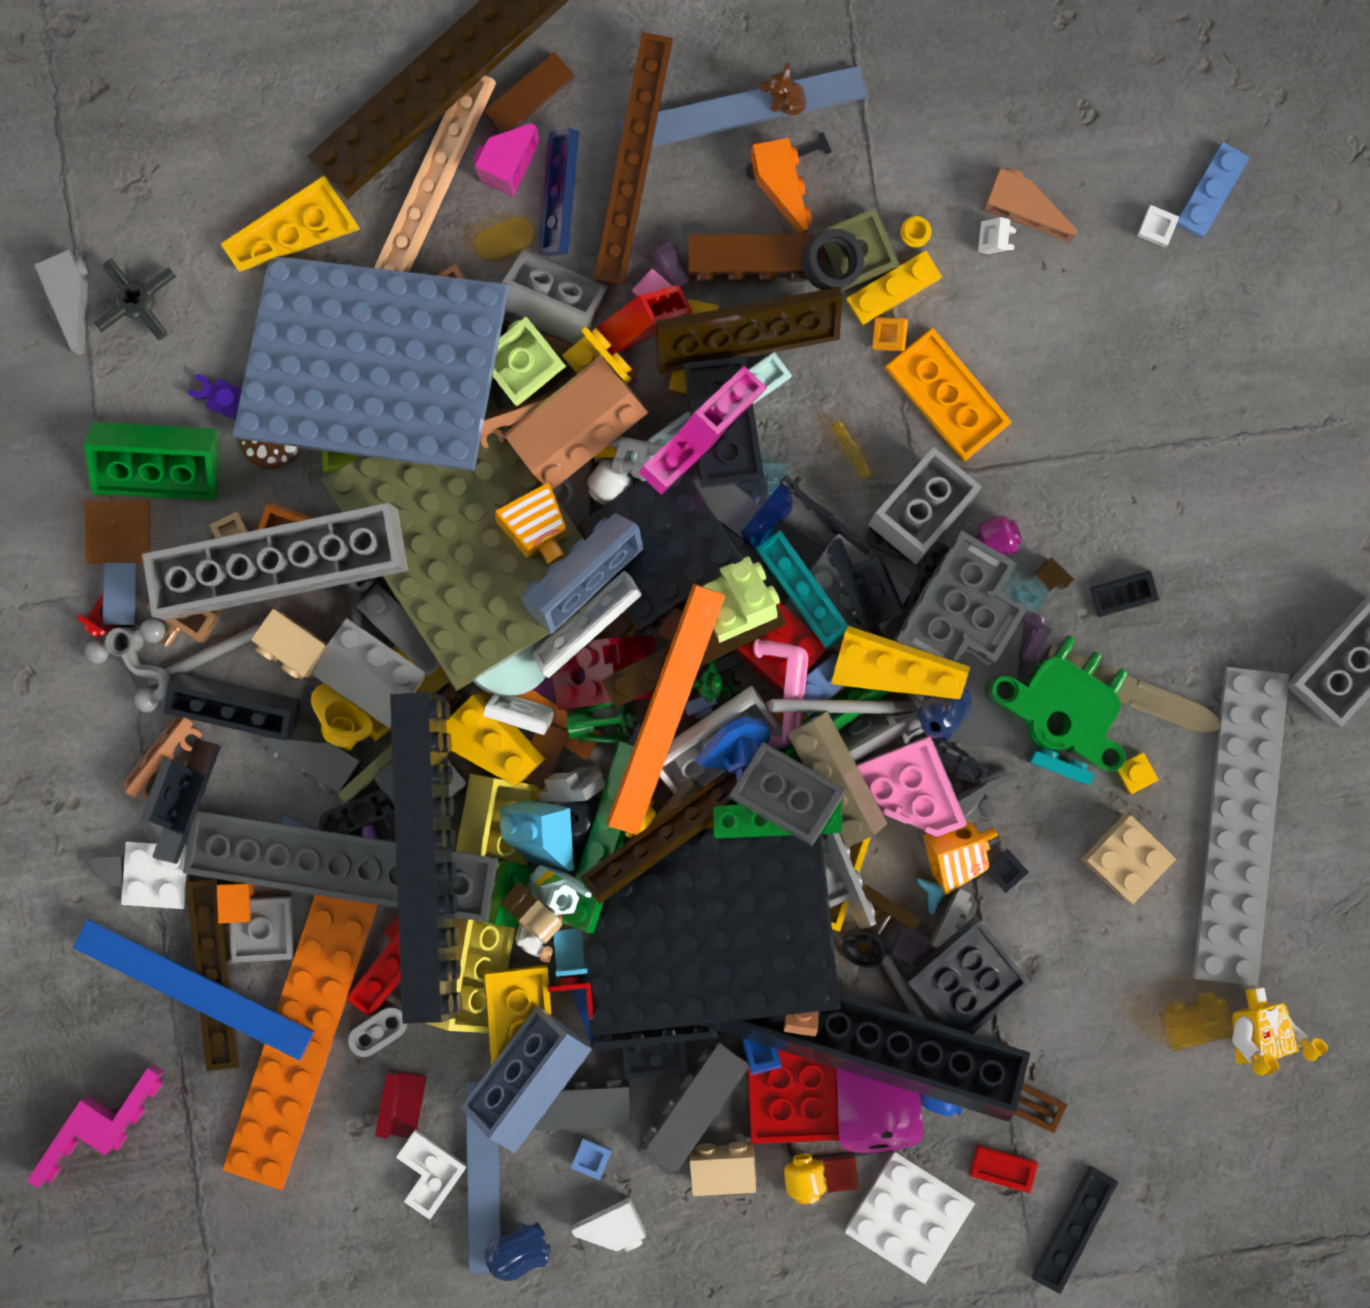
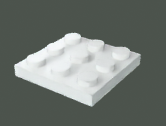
[844,1151,975,1284]

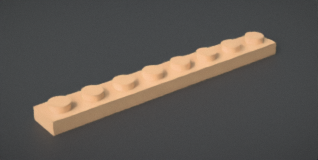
[374,76,496,272]

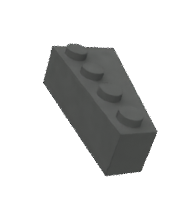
[638,1043,750,1173]

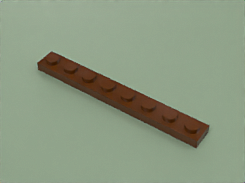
[594,32,673,286]

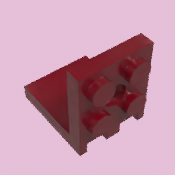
[553,635,656,710]

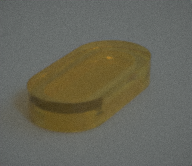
[475,216,535,262]

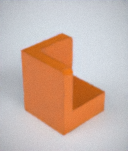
[217,883,255,924]

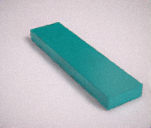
[755,530,849,649]

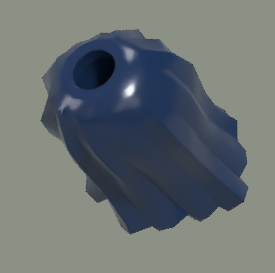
[917,687,972,739]
[484,1222,551,1281]

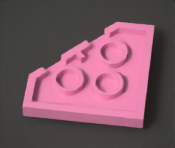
[856,736,967,837]

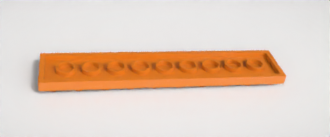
[222,895,379,1190]

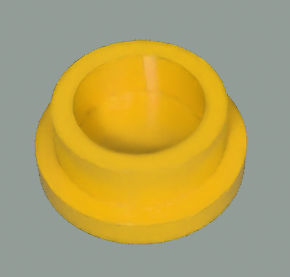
[900,216,931,248]

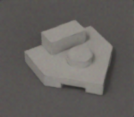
[537,763,605,803]

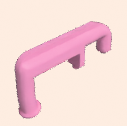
[753,639,808,749]

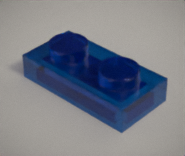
[740,485,794,549]

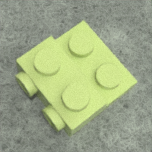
[493,317,566,406]
[703,556,780,643]

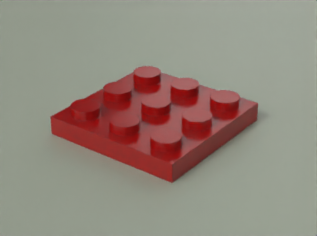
[748,1050,839,1144]

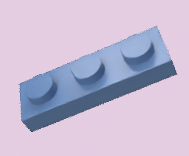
[1176,142,1250,240]

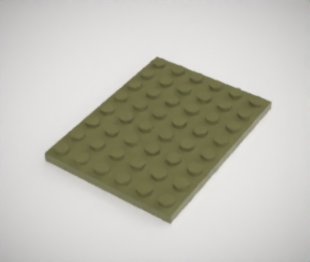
[321,396,612,691]

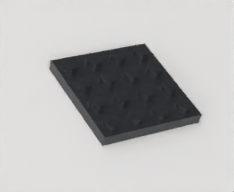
[576,471,743,632]

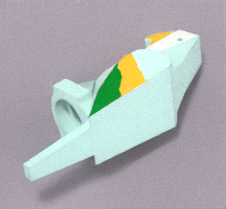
[527,865,592,916]

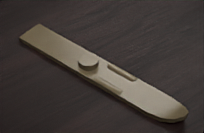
[1046,645,1221,732]

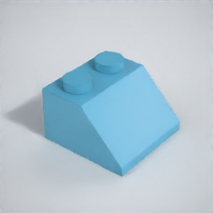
[500,799,574,871]

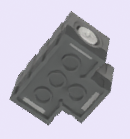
[892,531,1029,665]

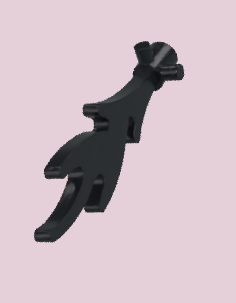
[779,475,869,555]

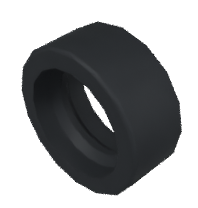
[801,229,864,290]

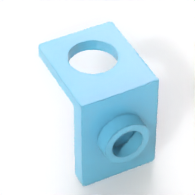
[553,928,588,976]

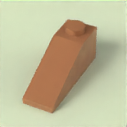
[984,168,1077,242]

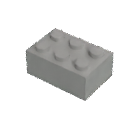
[868,447,982,565]

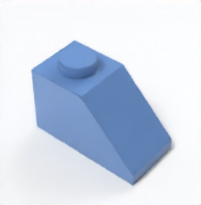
[803,653,844,717]

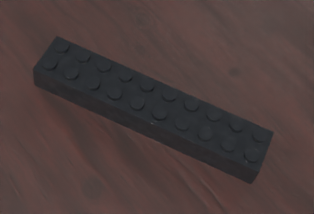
[390,692,462,1024]
[704,993,1031,1122]

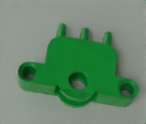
[986,635,1128,772]

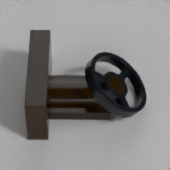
[842,885,921,968]

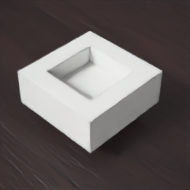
[1137,205,1179,248]

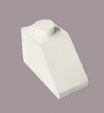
[571,1197,646,1252]

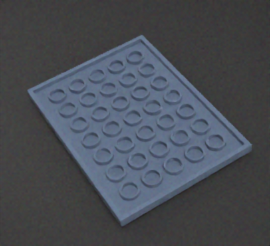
[233,256,509,471]

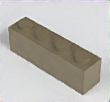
[787,711,888,847]

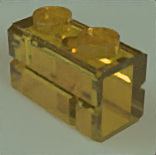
[1159,993,1233,1051]

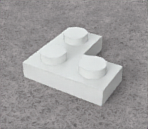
[396,1129,467,1220]

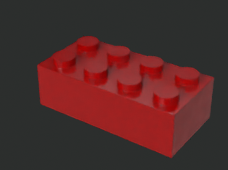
[732,603,826,697]

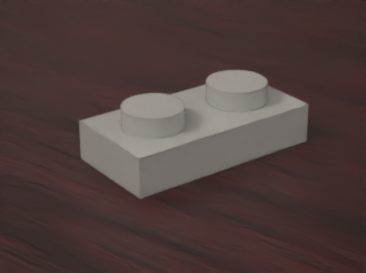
[929,888,972,948]

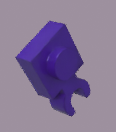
[188,374,242,421]

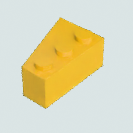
[446,690,546,786]

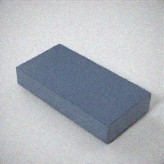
[103,563,137,626]

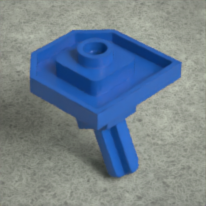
[695,717,770,781]

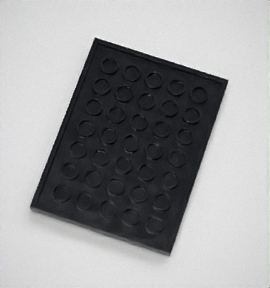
[575,828,840,1036]

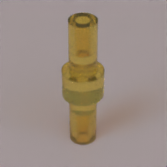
[831,420,873,480]

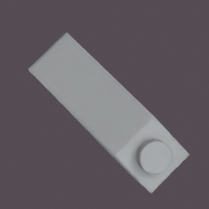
[34,250,88,355]

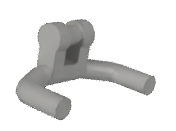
[609,436,665,479]

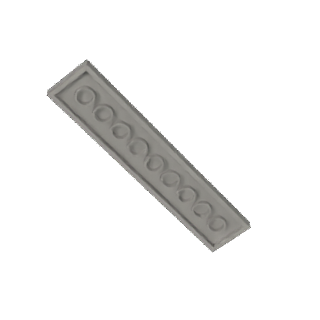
[1193,667,1289,986]

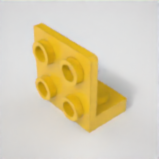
[562,326,632,384]

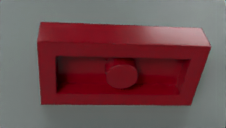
[375,1069,427,1139]

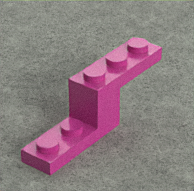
[638,366,767,495]
[27,1064,165,1188]

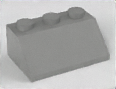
[502,250,608,345]
[312,618,426,728]

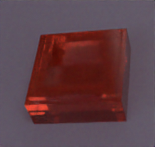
[824,1156,859,1193]

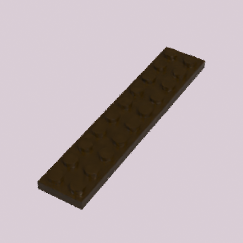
[307,0,569,200]

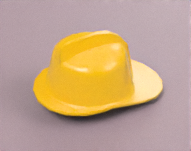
[311,683,373,752]

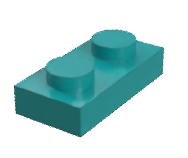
[1027,747,1095,785]

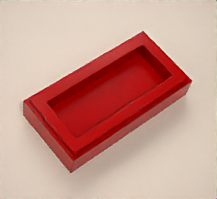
[968,1144,1039,1193]

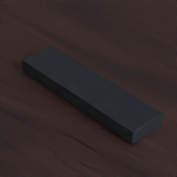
[1031,1165,1119,1295]

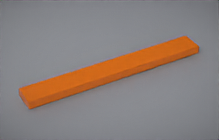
[606,584,726,835]

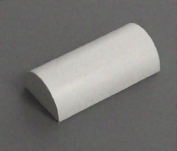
[660,685,782,794]

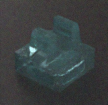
[762,463,790,494]

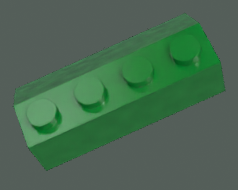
[84,422,220,501]

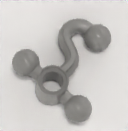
[84,618,171,713]

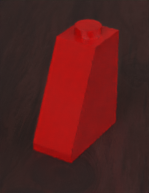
[592,285,693,356]

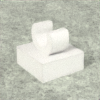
[978,217,1016,254]

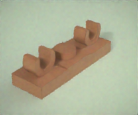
[480,390,557,448]
[122,716,202,800]

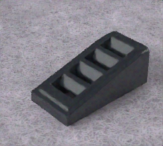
[1090,570,1160,618]

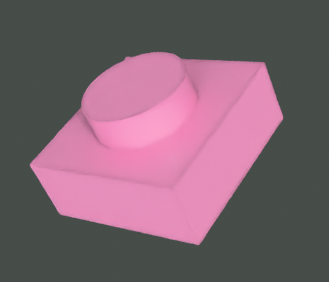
[631,268,671,297]

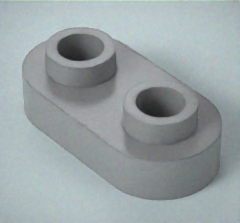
[348,1007,408,1057]

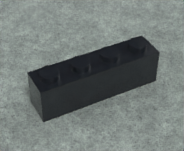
[163,672,300,741]

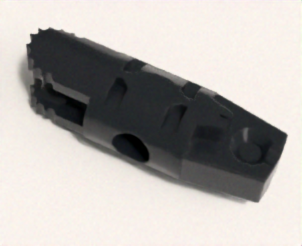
[911,733,988,785]

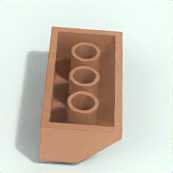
[504,355,648,490]

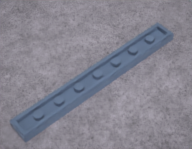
[619,66,867,147]

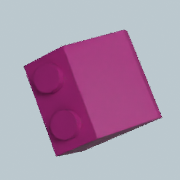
[473,123,540,197]

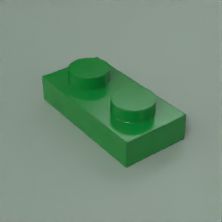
[488,860,532,928]

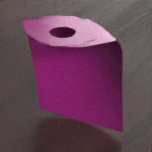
[837,1068,923,1153]

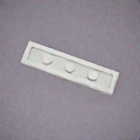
[532,571,642,678]

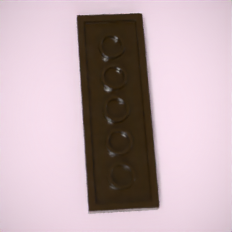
[655,287,843,374]

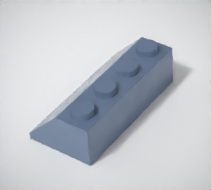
[522,513,643,634]
[461,1005,592,1153]

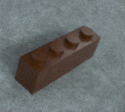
[688,234,813,283]

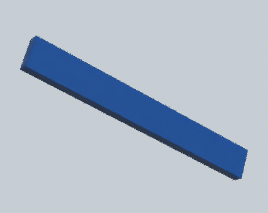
[73,919,315,1061]

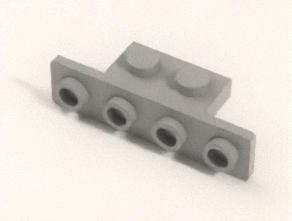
[822,833,876,928]

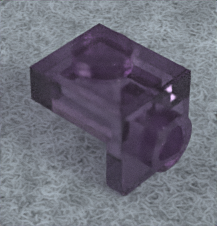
[1020,612,1052,663]

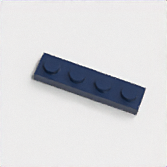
[538,128,579,257]

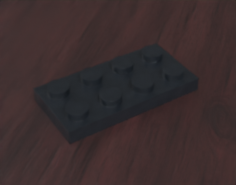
[682,356,764,488]

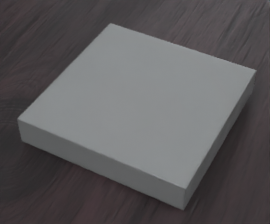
[229,896,295,963]

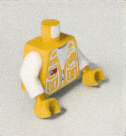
[1232,987,1328,1076]

